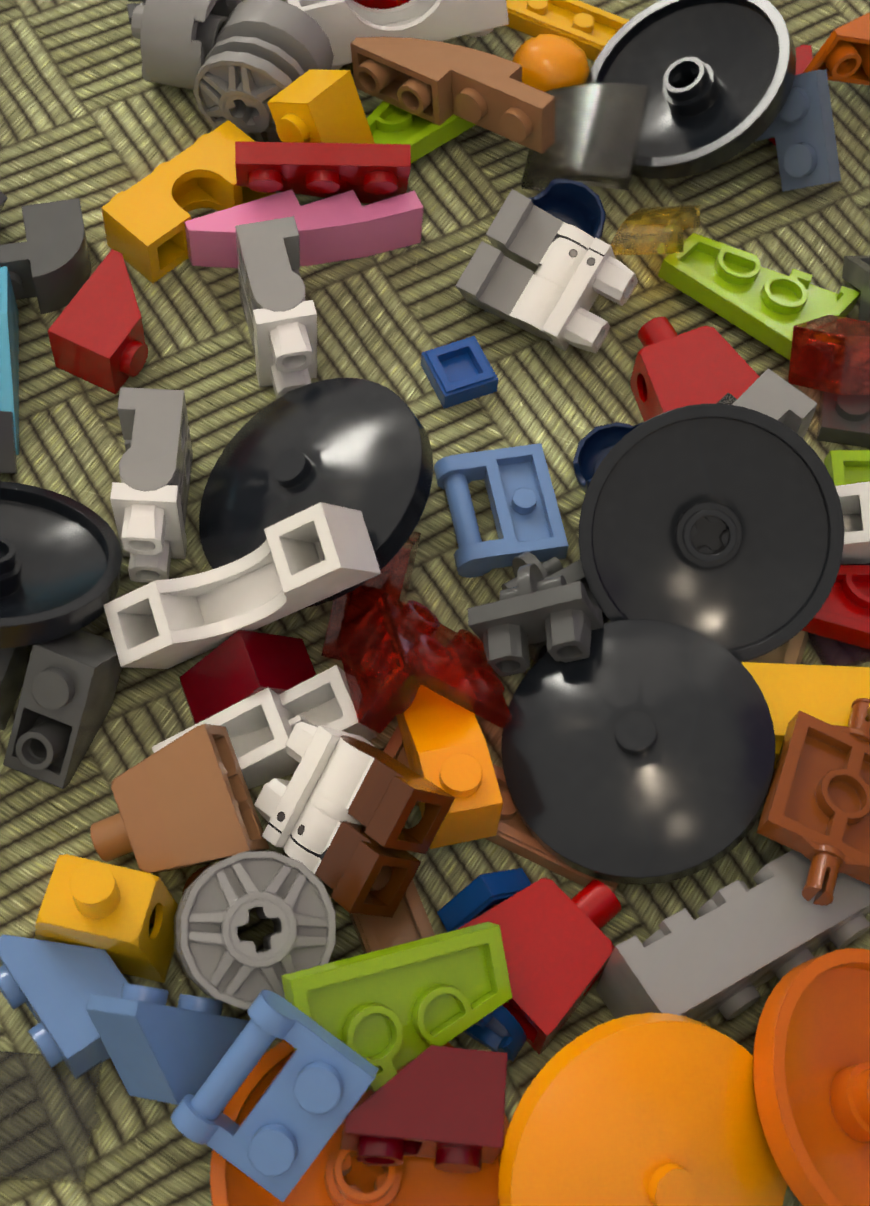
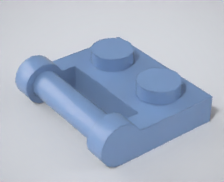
[434,443,569,578]
[171,990,378,1202]

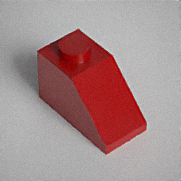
[47,249,148,395]

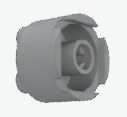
[131,0,242,90]

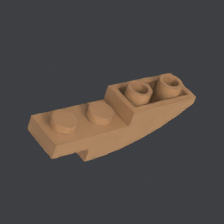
[350,37,555,154]

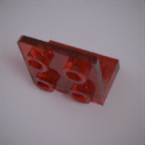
[339,592,512,734]

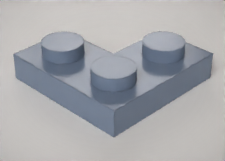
[755,69,841,192]

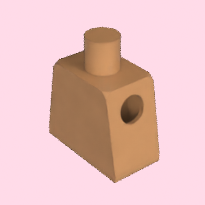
[90,724,269,874]

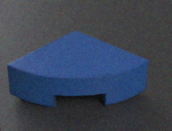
[437,868,531,932]
[464,1005,526,1061]

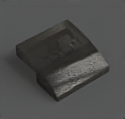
[521,83,649,191]

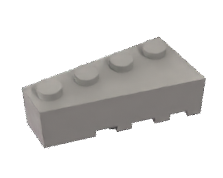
[595,850,870,1023]

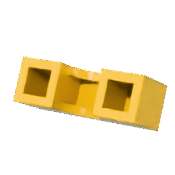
[101,120,276,284]

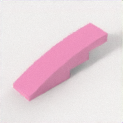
[185,189,423,268]

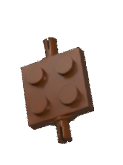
[756,698,870,906]

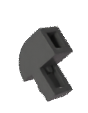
[0,198,91,314]

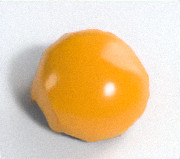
[512,34,590,113]

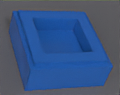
[421,336,498,409]

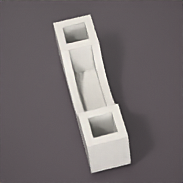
[286,0,509,70]
[103,502,381,669]

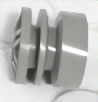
[193,0,334,142]
[174,851,336,1010]

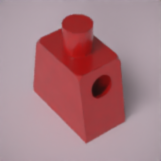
[630,316,760,422]
[459,877,622,1055]

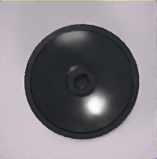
[583,0,796,179]
[199,378,433,608]
[579,404,844,662]
[0,481,122,648]
[501,619,775,885]

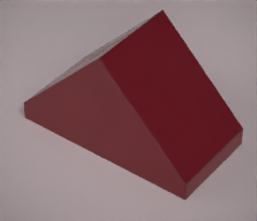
[179,630,316,724]

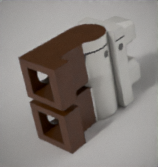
[254,722,455,918]

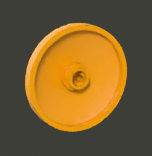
[499,1013,787,1206]

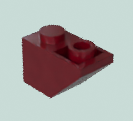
[340,1045,508,1174]

